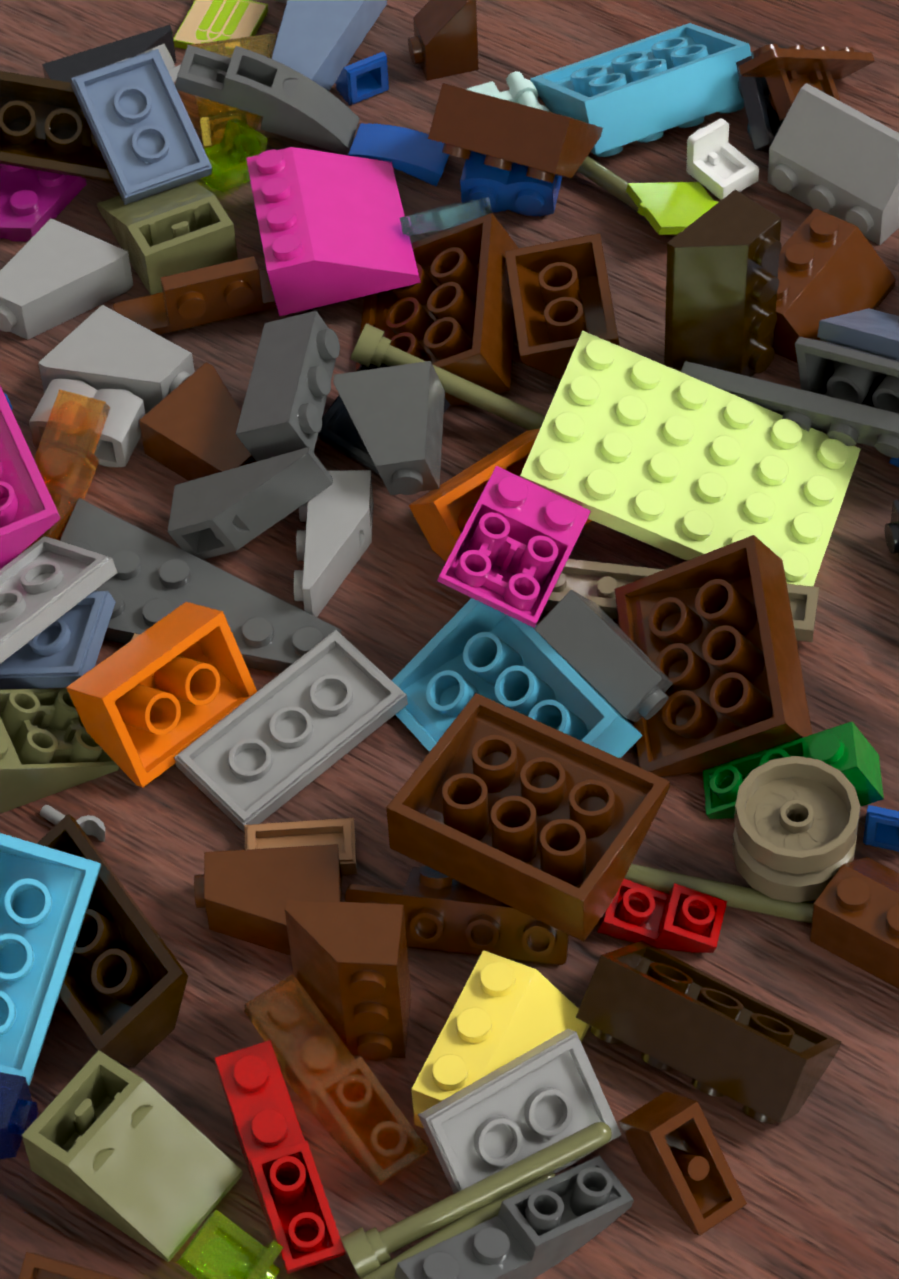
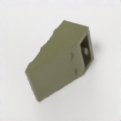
[97,181,238,295]
[0,688,119,813]
[21,1050,243,1263]

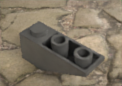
[168,447,333,560]

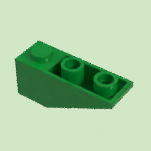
[703,721,884,819]

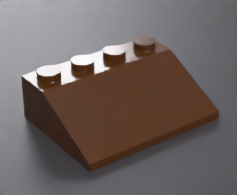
[356,213,519,405]
[614,535,812,777]
[386,693,670,942]

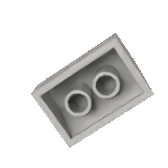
[767,83,899,246]

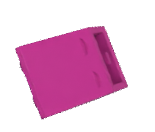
[437,466,591,628]

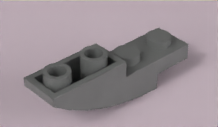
[175,45,360,155]
[394,1155,634,1279]

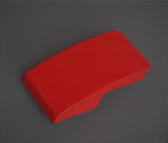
[598,879,727,953]

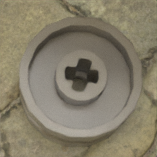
[732,756,861,903]

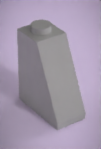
[0,218,133,340]
[38,305,195,414]

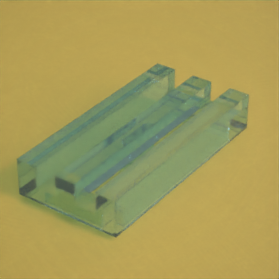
[400,197,492,236]

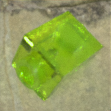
[202,118,267,192]
[176,1210,283,1279]

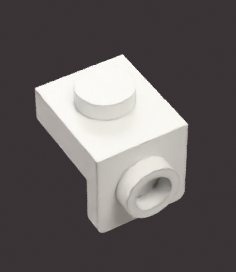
[686,118,759,200]

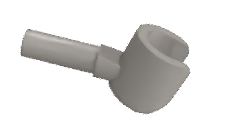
[40,805,105,842]

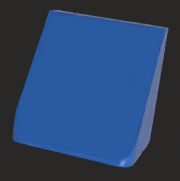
[335,51,389,105]
[863,805,899,852]

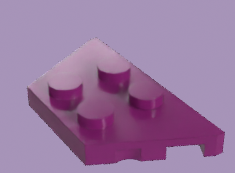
[0,164,87,242]

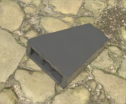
[333,361,445,495]
[535,590,673,722]

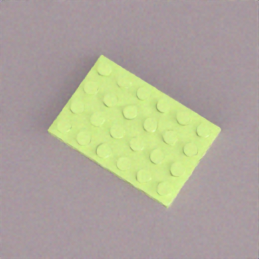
[520,330,861,586]

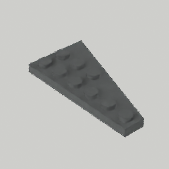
[60,498,342,674]

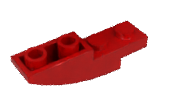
[214,1040,345,1274]

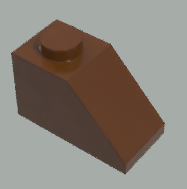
[408,0,479,81]
[618,1091,747,1236]

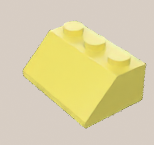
[411,950,590,1128]

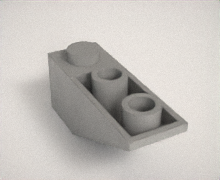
[294,470,374,617]

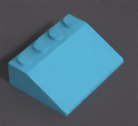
[530,23,751,157]
[391,598,643,758]
[0,833,101,1086]

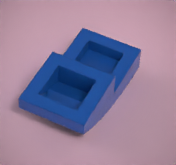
[348,124,449,186]

